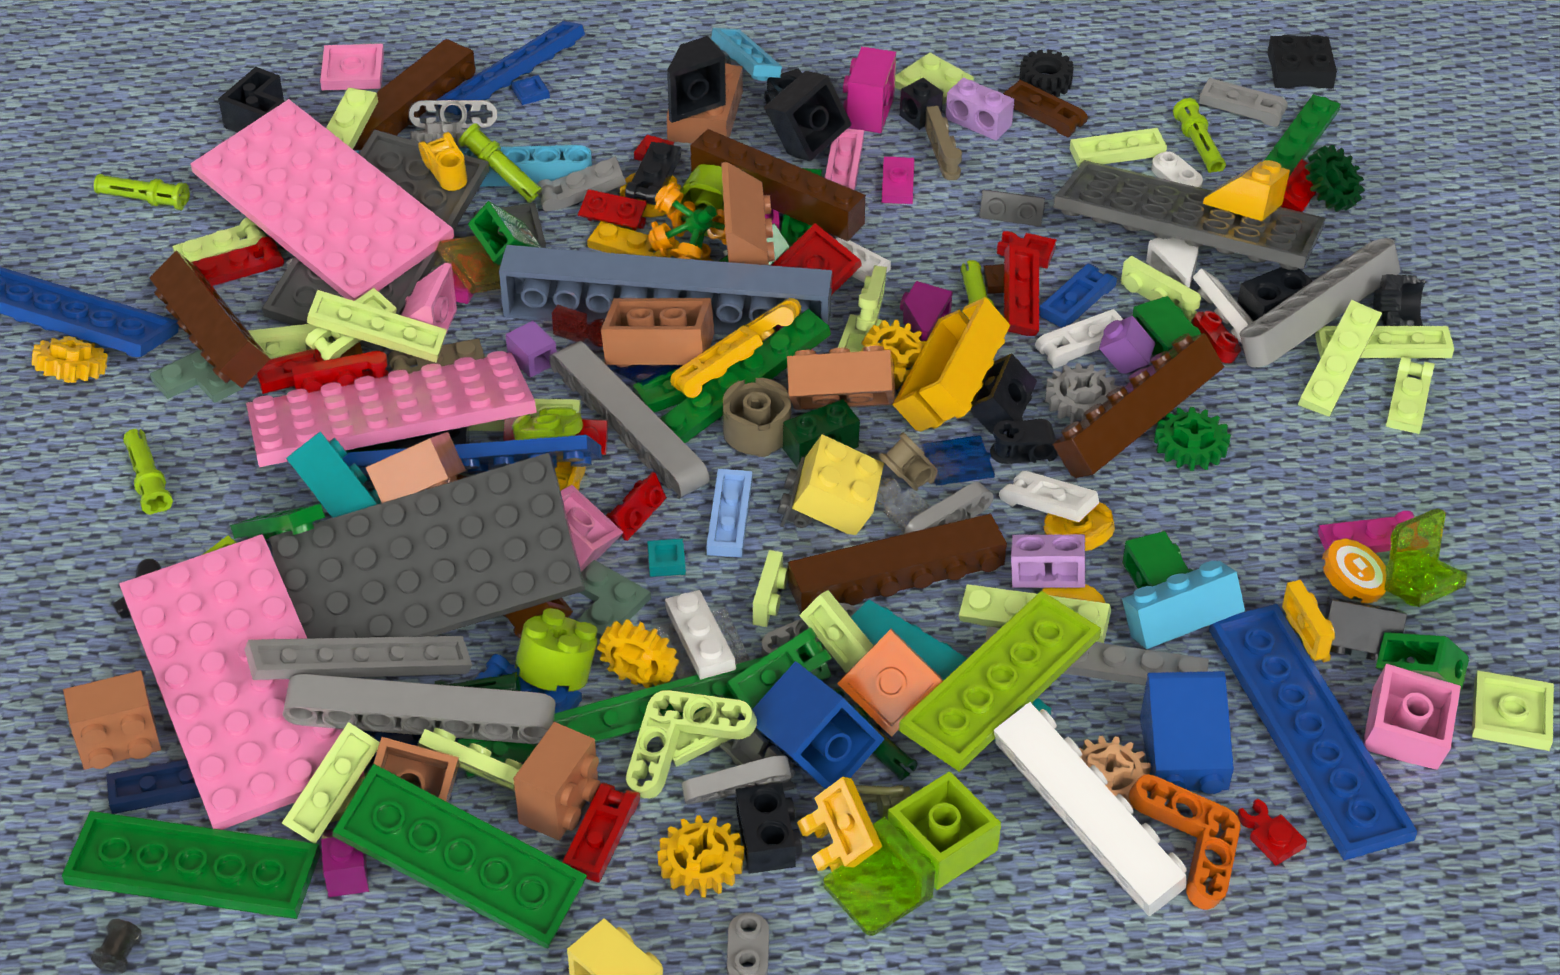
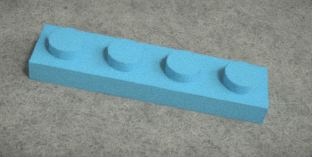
[711,28,782,81]

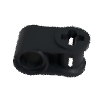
[990,418,1058,464]

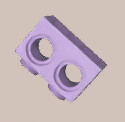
[946,78,1014,140]
[1011,534,1085,588]

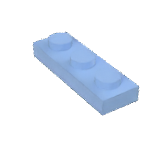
[706,469,753,558]

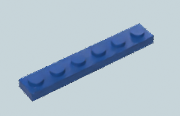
[436,21,585,115]

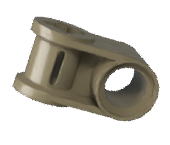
[878,432,938,491]

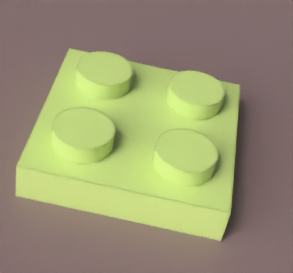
[895,53,974,105]
[1472,670,1554,751]

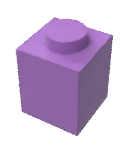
[1099,316,1155,374]
[505,321,557,378]

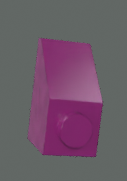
[900,281,953,341]
[321,829,369,897]

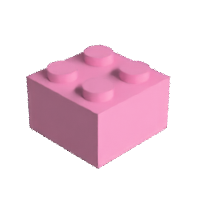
[1363,664,1461,770]

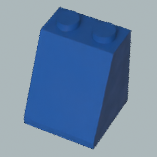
[752,661,884,789]
[1140,671,1234,794]

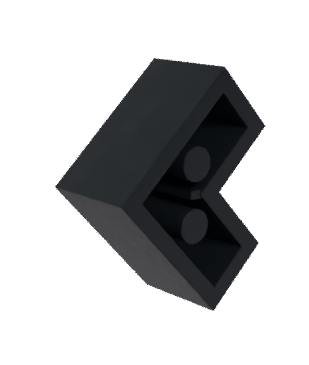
[218,67,285,133]

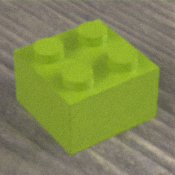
[887,771,1001,890]

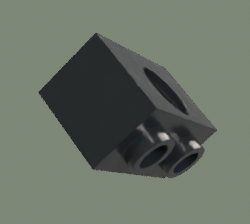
[970,353,1037,434]

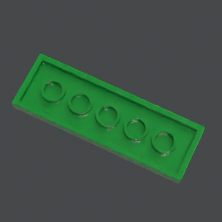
[333,764,587,949]
[62,811,321,919]

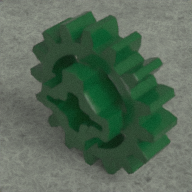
[1305,145,1365,212]

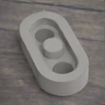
[727,913,769,975]

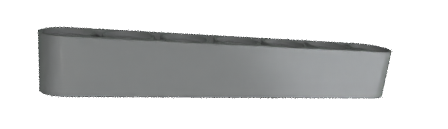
[1240,238,1401,367]
[549,341,710,499]
[283,674,556,744]

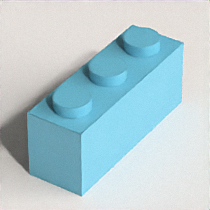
[1122,561,1245,650]

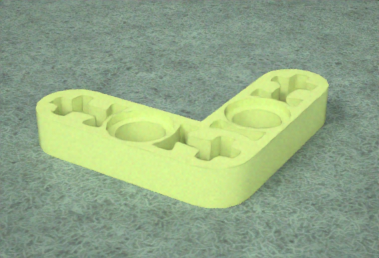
[626,690,757,799]

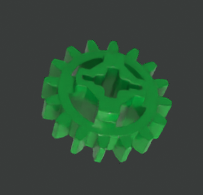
[1154,407,1231,471]

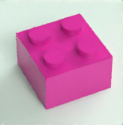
[843,46,896,133]

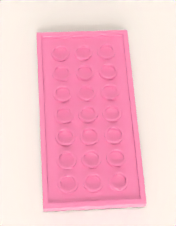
[190,99,455,301]
[246,351,537,467]
[119,534,364,830]

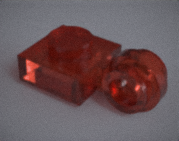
[552,305,605,347]

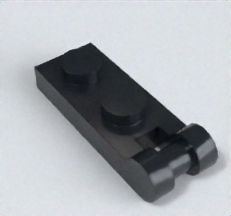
[625,142,681,205]

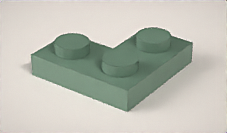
[150,350,244,403]
[577,560,651,640]

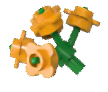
[648,182,727,261]

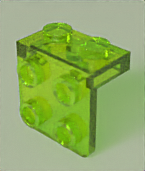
[1384,508,1467,607]
[823,816,935,936]

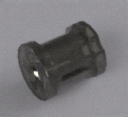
[91,919,142,974]

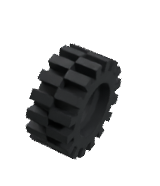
[1019,50,1074,97]

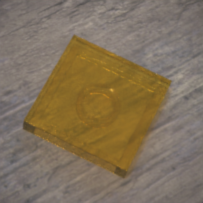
[436,236,501,294]

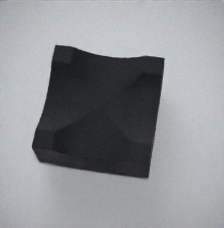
[1267,35,1337,89]

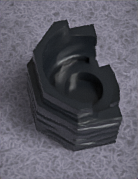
[1373,274,1426,326]

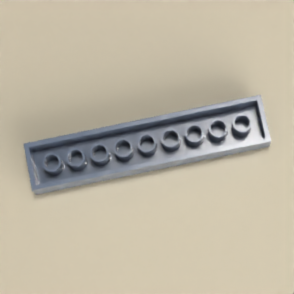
[499,245,832,343]

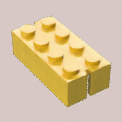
[892,297,1010,432]

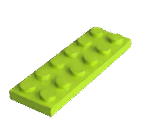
[899,591,1101,772]

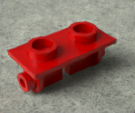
[578,189,647,231]
[605,472,667,541]

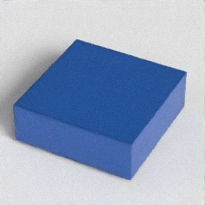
[511,75,550,105]

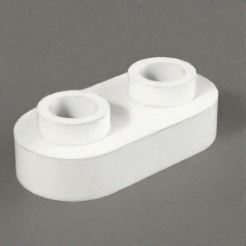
[1152,152,1203,188]

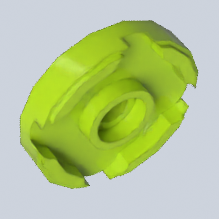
[512,407,583,440]

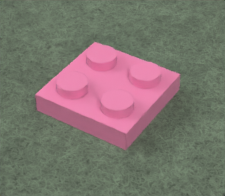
[320,44,384,91]

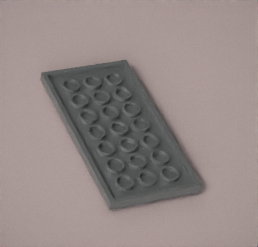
[262,129,489,351]
[1053,160,1326,270]
[270,453,585,639]

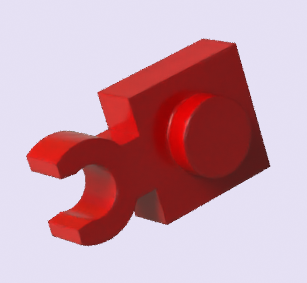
[997,231,1057,269]
[1237,799,1307,866]

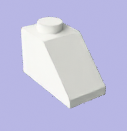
[1146,237,1199,288]

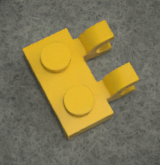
[1282,579,1335,663]
[797,777,883,872]

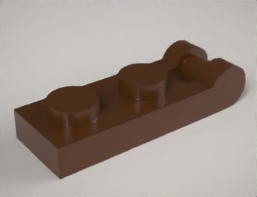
[1003,80,1088,137]

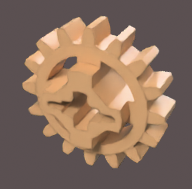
[1079,736,1151,808]

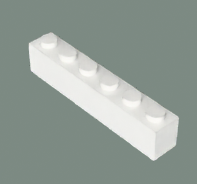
[994,702,1187,916]

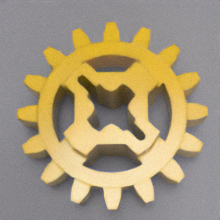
[860,319,926,390]
[31,336,108,383]
[597,619,679,688]
[657,815,744,897]

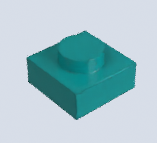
[647,538,686,577]

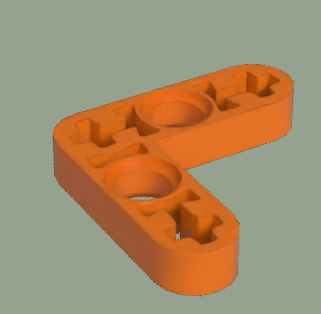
[1129,774,1240,910]

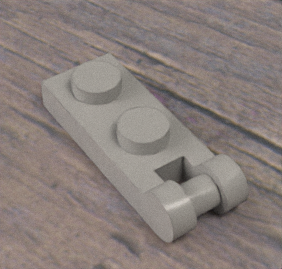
[1199,78,1288,127]
[537,156,627,212]

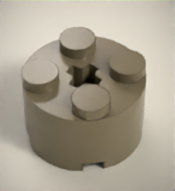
[723,378,791,457]

